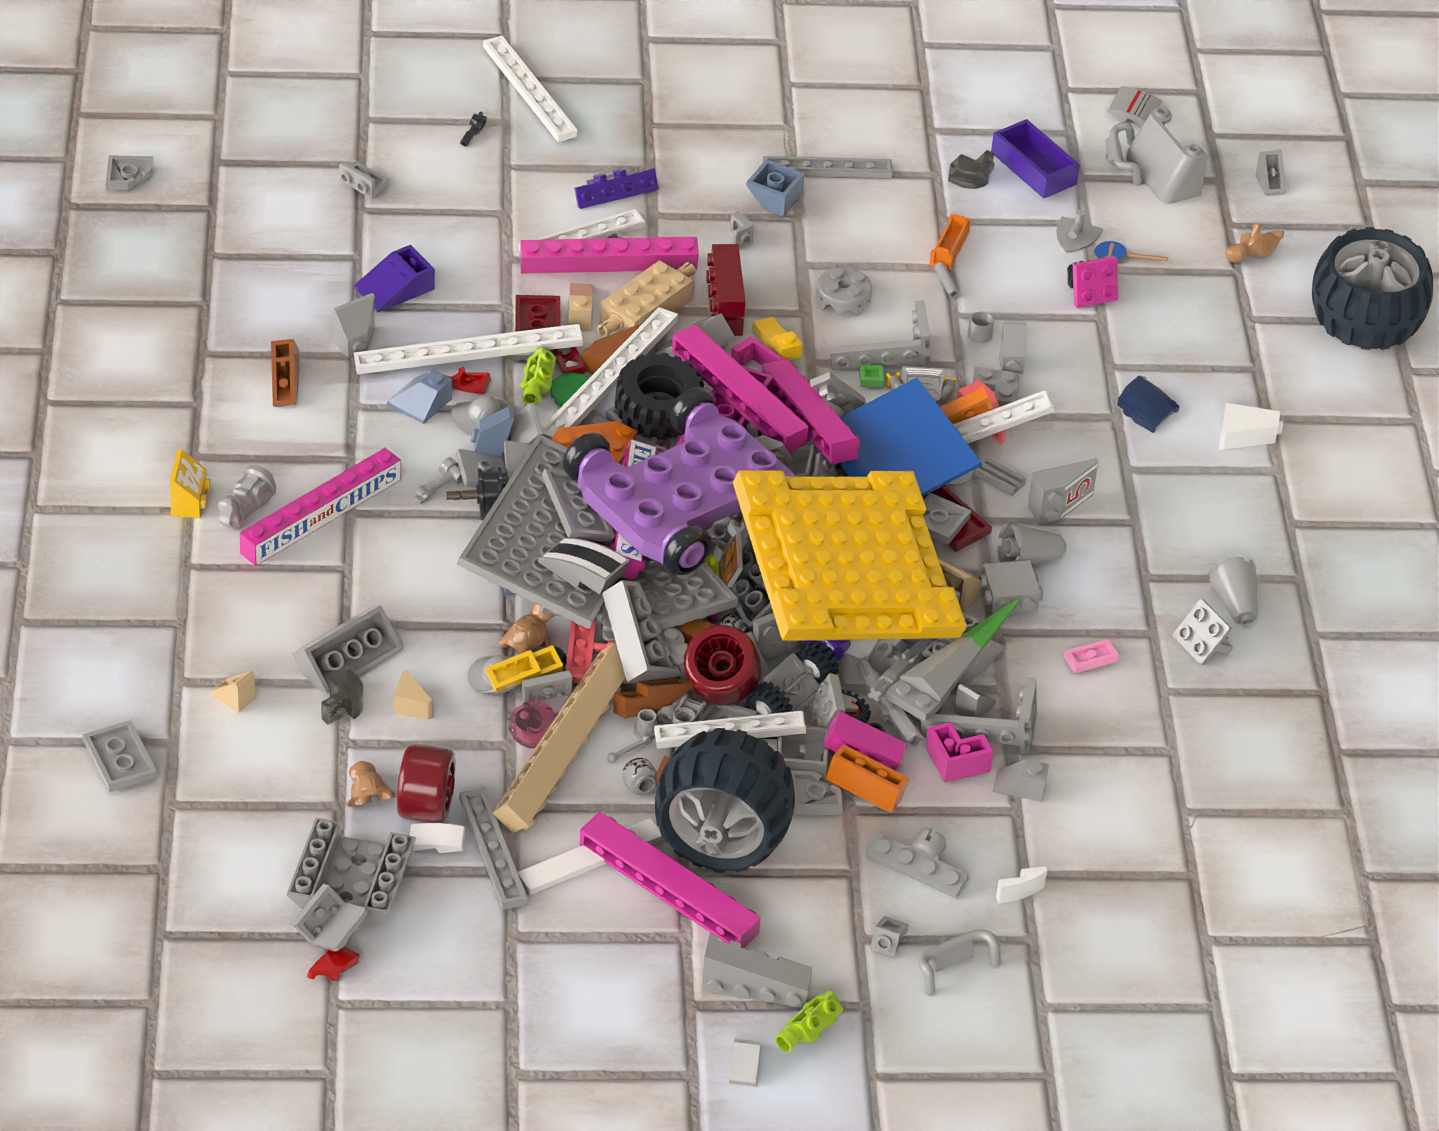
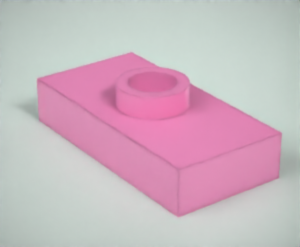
[1064,639,1119,674]

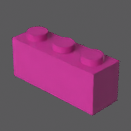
[823,711,906,771]

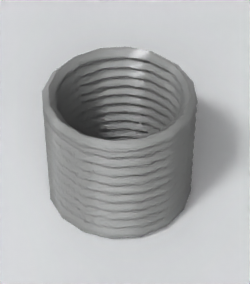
[968,312,994,343]

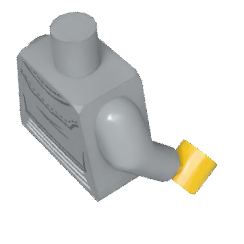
[886,366,957,404]

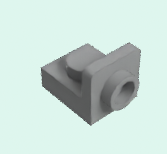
[870,916,908,957]

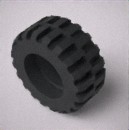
[614,353,704,439]

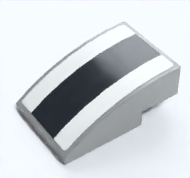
[538,538,630,595]

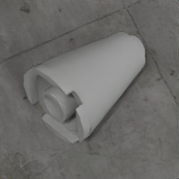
[998,523,1066,565]
[1209,557,1258,626]

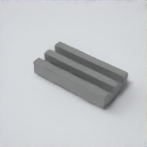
[974,458,1026,496]

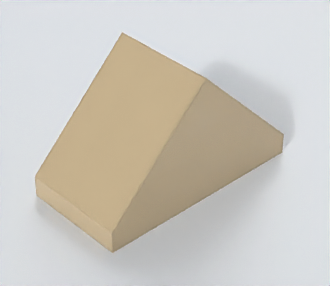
[210,670,255,712]
[394,670,433,719]

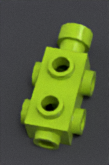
[520,347,556,406]
[775,991,843,1053]

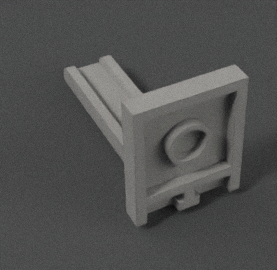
[830,300,931,370]
[921,677,1037,755]

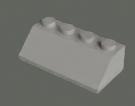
[292,605,403,694]

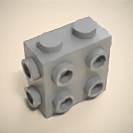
[979,560,1043,614]

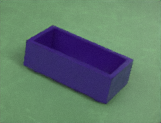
[991,119,1080,199]

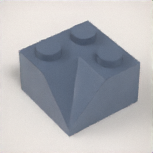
[746,159,805,217]

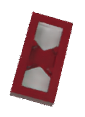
[551,347,585,374]

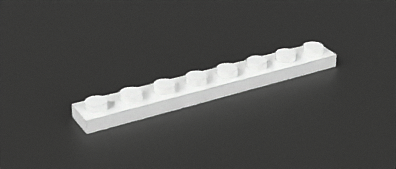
[483,36,578,142]

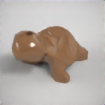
[1225,224,1284,263]
[498,603,555,655]
[346,761,396,807]

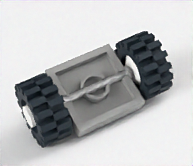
[746,641,839,715]

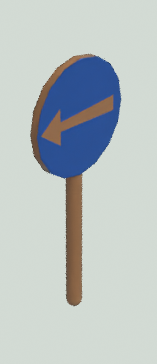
[1094,241,1168,263]

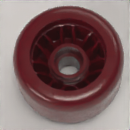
[684,625,761,705]
[397,744,456,823]

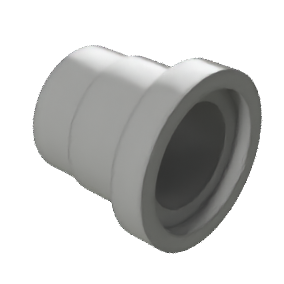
[634,709,658,739]

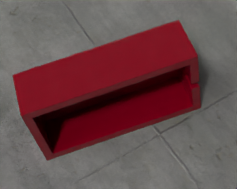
[706,244,746,336]

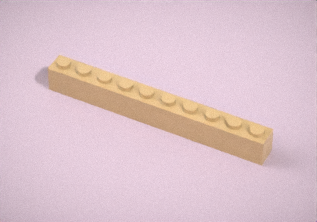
[492,642,626,834]

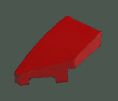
[445,367,491,394]
[307,946,360,981]

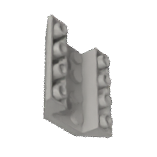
[287,818,416,928]

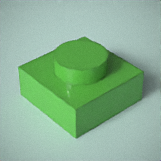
[859,365,884,387]

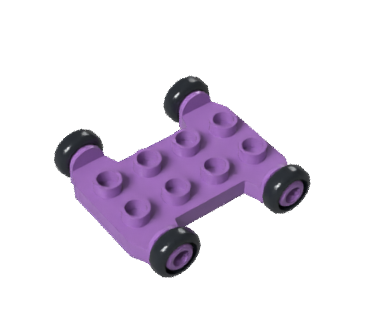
[563,387,795,575]

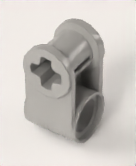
[672,694,709,724]

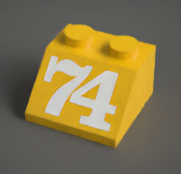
[170,449,211,518]

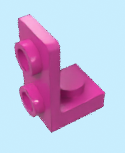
[731,336,783,365]

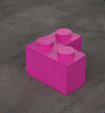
[925,722,994,783]

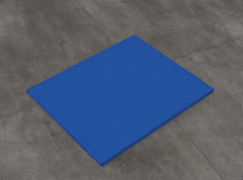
[839,378,982,497]

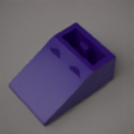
[354,245,435,312]

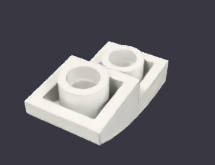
[409,823,466,854]
[996,866,1047,904]

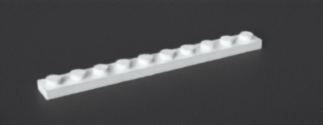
[541,307,678,439]
[354,324,583,374]

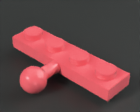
[566,616,616,684]

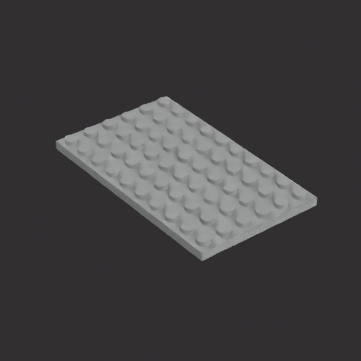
[457,434,618,629]

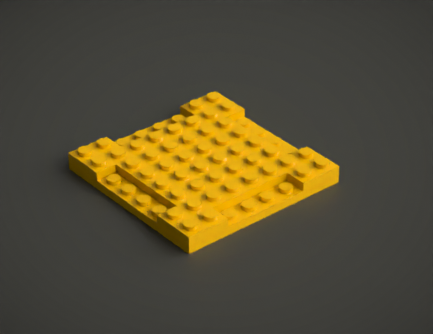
[733,470,967,641]

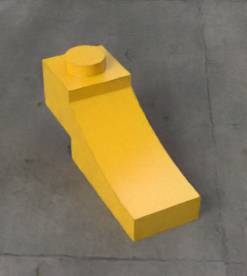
[753,317,803,361]
[485,645,563,693]

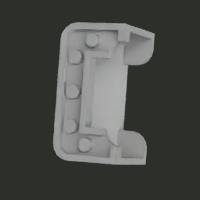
[1126,106,1208,204]

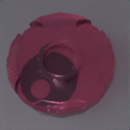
[509,701,557,748]

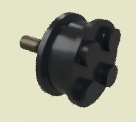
[446,467,507,520]

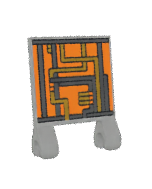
[712,520,745,589]

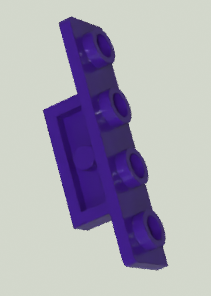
[574,168,658,209]

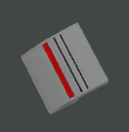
[1107,86,1162,127]

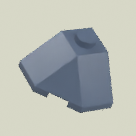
[470,406,514,458]

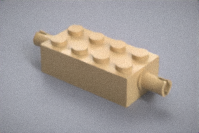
[597,260,696,337]

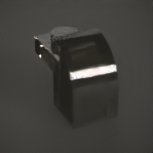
[948,150,995,189]
[321,669,364,725]

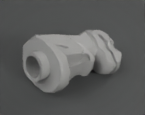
[218,465,276,530]

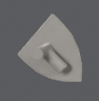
[1056,210,1103,253]

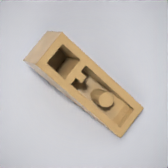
[568,283,592,331]

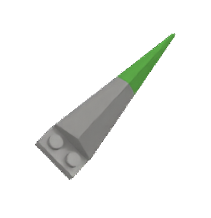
[884,599,1018,722]

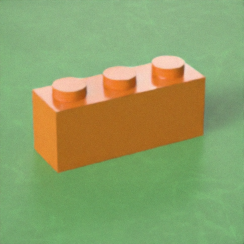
[825,745,910,813]

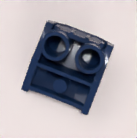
[1117,375,1180,433]

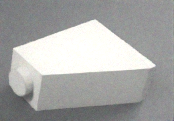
[1219,403,1283,450]

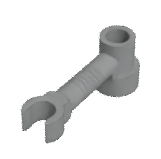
[414,457,463,503]

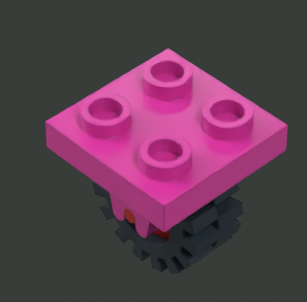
[1067,256,1118,308]

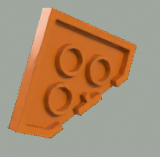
[551,421,638,464]

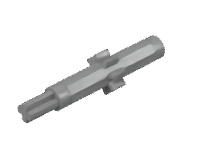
[868,638,933,701]
[856,657,924,748]

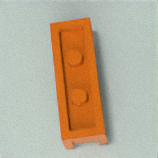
[929,214,971,271]
[940,385,993,424]

